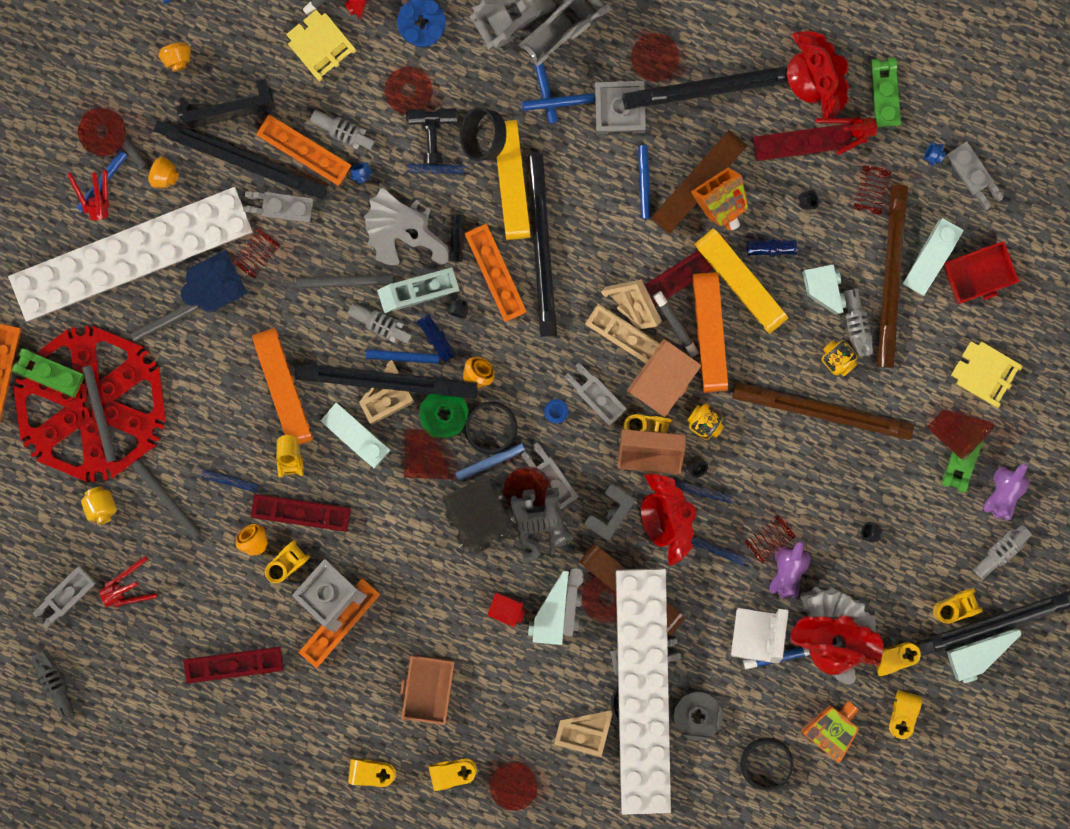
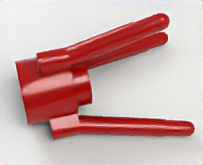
[815,117,877,155]
[67,170,110,221]
[99,556,158,608]

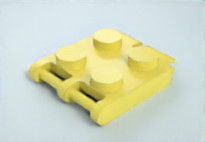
[286,10,356,82]
[951,342,1023,408]

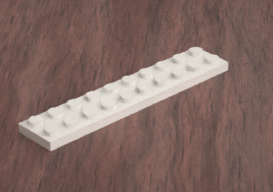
[8,187,253,322]
[616,568,671,815]

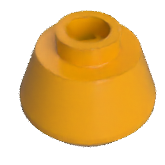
[158,42,191,72]
[148,156,179,188]
[463,357,495,389]
[236,524,268,556]

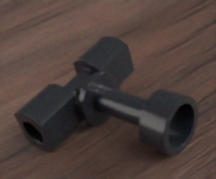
[406,108,457,164]

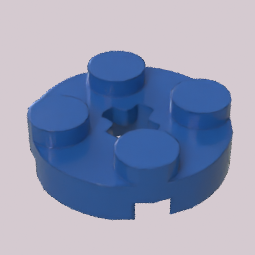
[397,0,446,48]

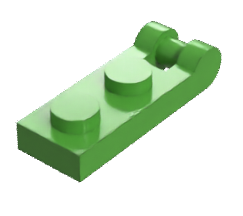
[871,58,901,128]
[11,348,84,398]
[941,421,988,493]

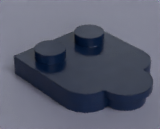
[181,250,248,312]

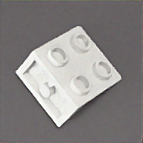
[731,608,789,664]

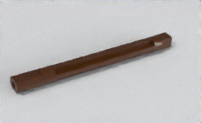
[877,184,908,368]
[732,382,914,440]

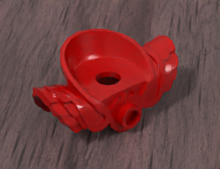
[787,31,849,118]
[640,473,697,566]
[790,616,884,675]

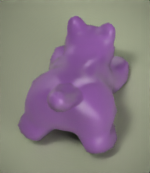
[983,463,1030,521]
[769,541,811,599]

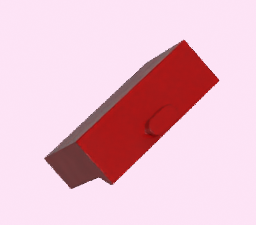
[943,241,1020,305]

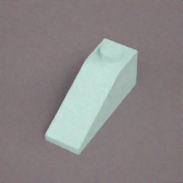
[902,218,964,296]
[377,268,460,313]
[320,403,391,468]
[528,570,568,645]
[946,628,1022,683]

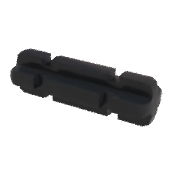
[450,214,466,262]

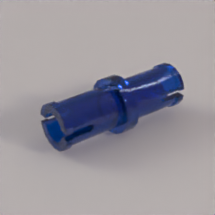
[746,238,797,258]
[417,314,457,363]

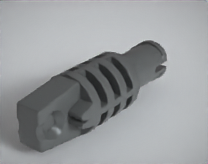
[31,650,74,717]

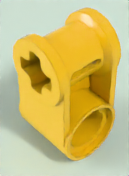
[623,414,672,434]
[276,435,304,478]
[265,539,311,583]
[933,588,983,624]
[875,642,921,676]
[889,690,922,739]
[348,758,396,787]
[428,758,477,791]

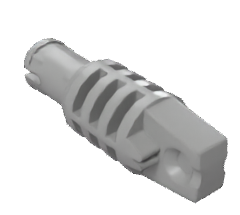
[310,110,376,150]
[843,289,873,357]
[347,302,413,344]
[972,525,1032,580]

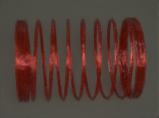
[853,165,892,215]
[231,227,281,279]
[744,514,796,564]

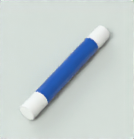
[743,647,810,670]

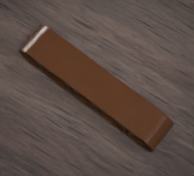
[651,130,748,235]
[579,543,686,636]

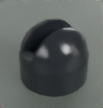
[797,190,819,210]
[448,299,468,319]
[687,456,708,478]
[861,522,883,543]

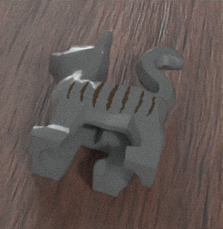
[511,487,573,562]

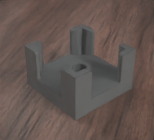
[583,483,636,541]

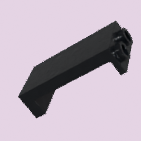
[176,79,276,128]

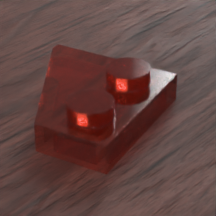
[927,410,996,461]
[404,429,451,480]

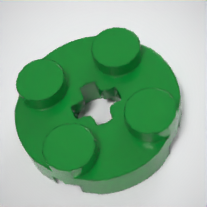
[419,394,469,439]

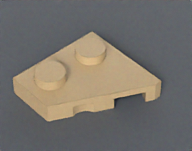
[601,279,662,330]
[359,360,414,425]
[554,710,612,758]

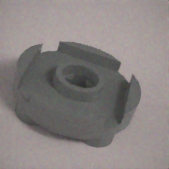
[673,691,723,741]

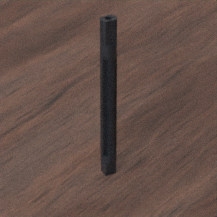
[622,66,788,110]
[153,119,329,200]
[526,153,557,337]
[295,363,478,399]
[916,591,1070,656]

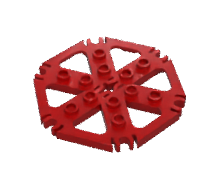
[14,325,167,482]

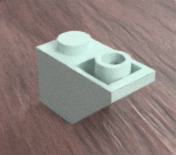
[803,264,846,315]

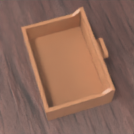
[627,339,702,417]
[618,429,686,475]
[400,655,455,725]

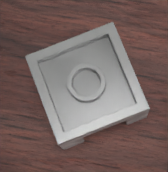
[595,81,646,135]
[292,559,367,632]

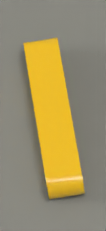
[493,119,531,241]
[694,228,788,334]

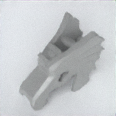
[469,0,557,50]
[519,0,613,66]
[364,188,448,265]
[800,586,876,684]

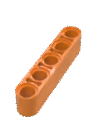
[693,272,728,393]
[252,327,313,445]

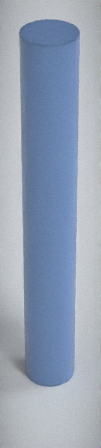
[455,442,525,482]

